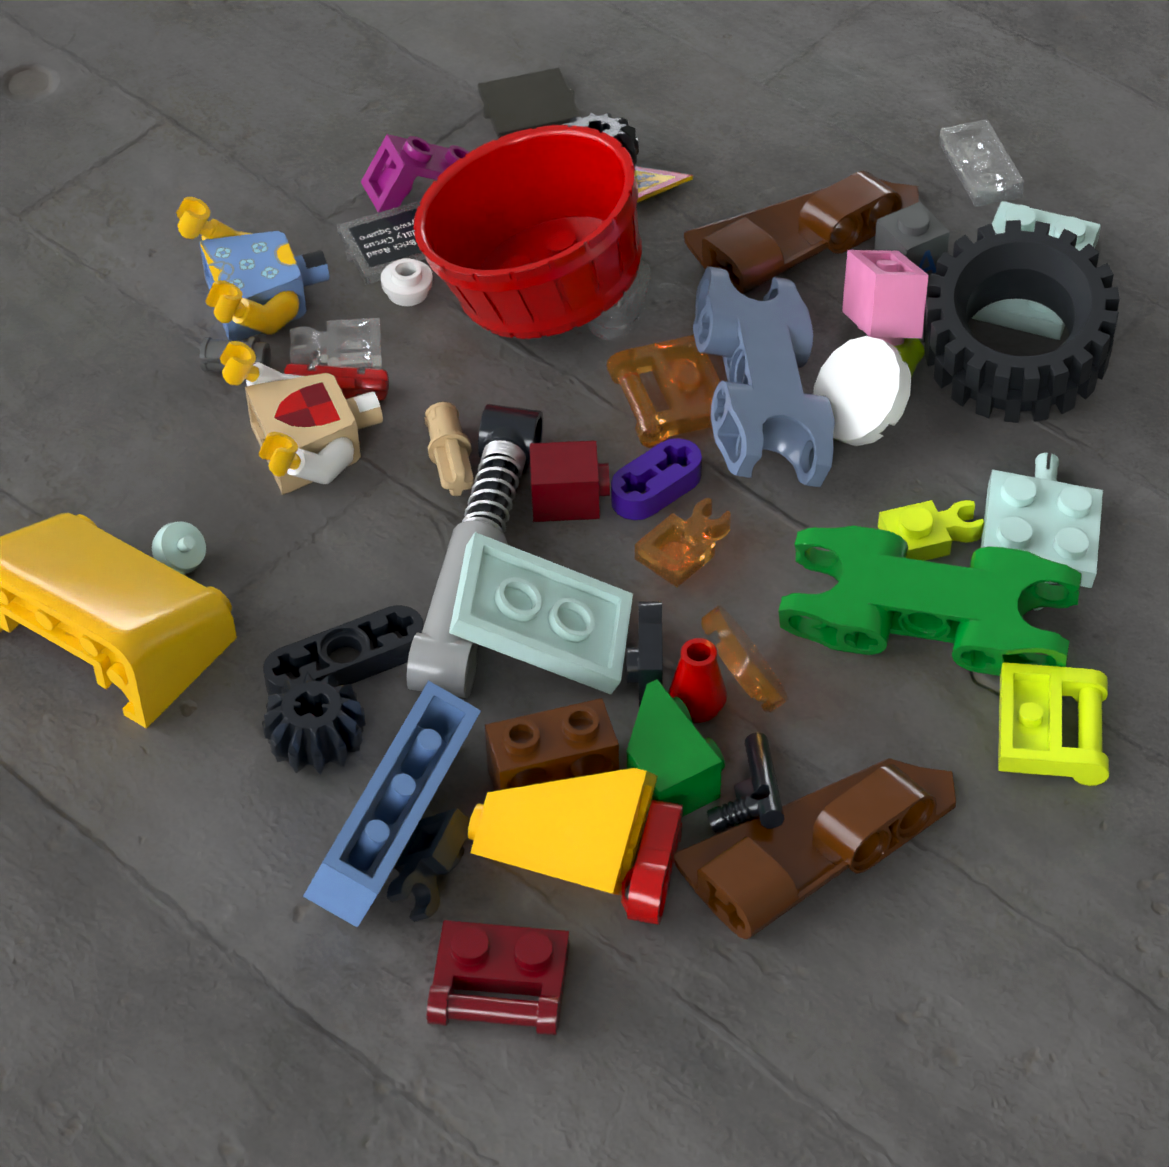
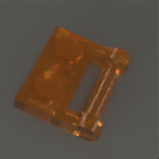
[606,335,721,448]

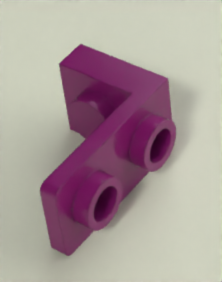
[361,134,469,215]

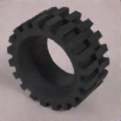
[923,220,1120,423]

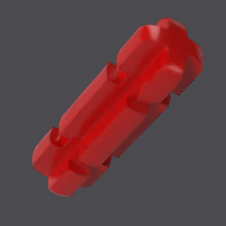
[284,363,389,401]

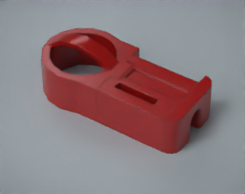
[621,800,683,925]

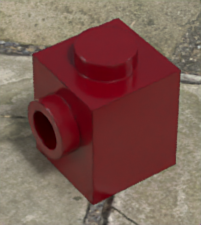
[529,440,610,522]

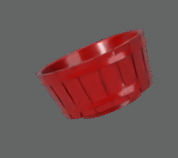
[414,125,642,339]

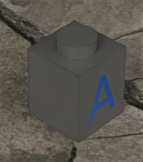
[874,202,950,282]

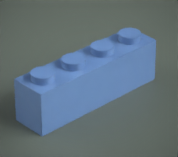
[303,680,481,928]

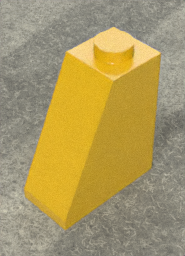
[468,768,657,895]

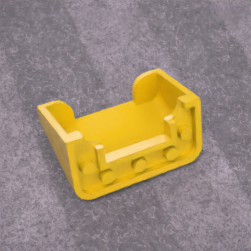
[0,513,237,729]

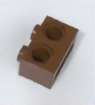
[485,698,619,791]

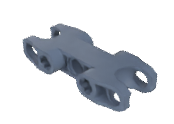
[693,266,835,487]

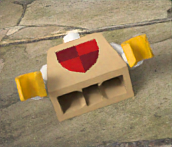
[220,341,383,495]

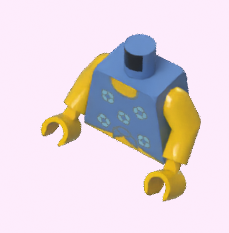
[176,196,329,341]

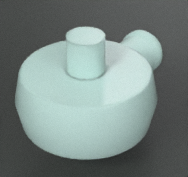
[152,521,206,575]

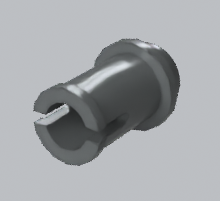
[200,336,271,372]

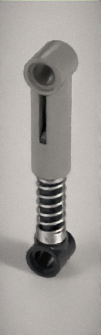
[407,404,543,699]

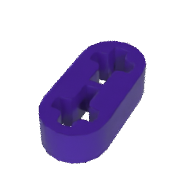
[611,438,702,520]

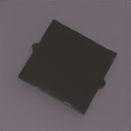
[478,67,581,139]

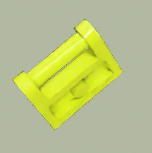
[998,662,1109,786]

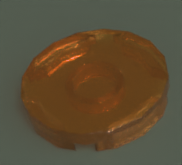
[701,606,789,713]

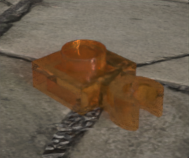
[635,498,731,588]

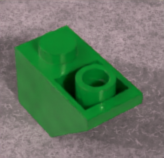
[627,679,725,817]

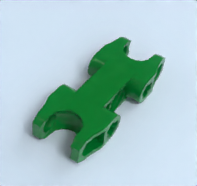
[778,526,1082,676]

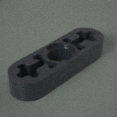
[263,605,424,695]

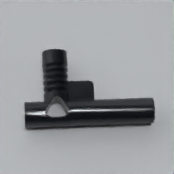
[707,732,785,833]

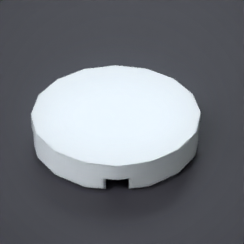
[813,336,911,446]

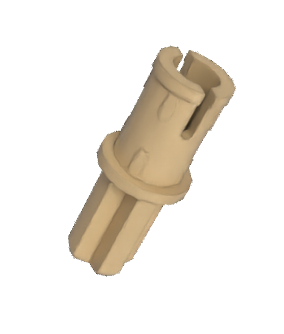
[424,402,474,496]

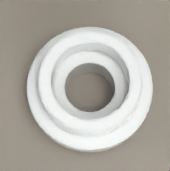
[381,258,433,306]

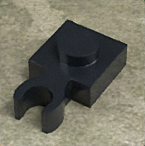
[627,601,663,707]

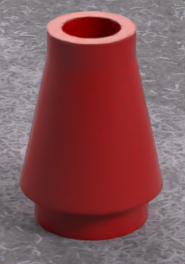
[668,638,727,723]

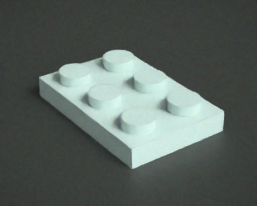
[972,201,1101,340]
[449,532,633,694]

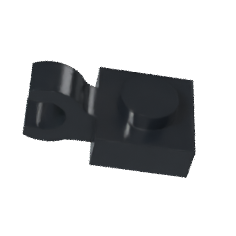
[387,808,470,922]

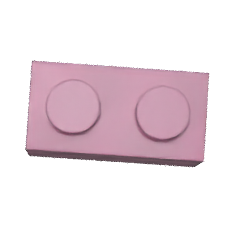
[842,250,929,346]

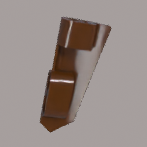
[684,171,919,294]
[674,758,956,940]

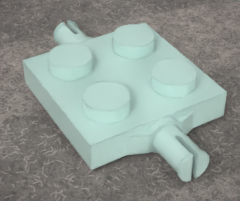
[981,453,1103,610]

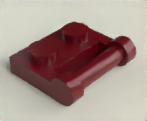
[427,920,570,1035]

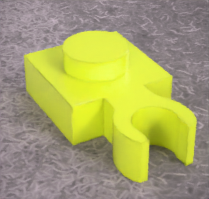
[878,500,984,561]

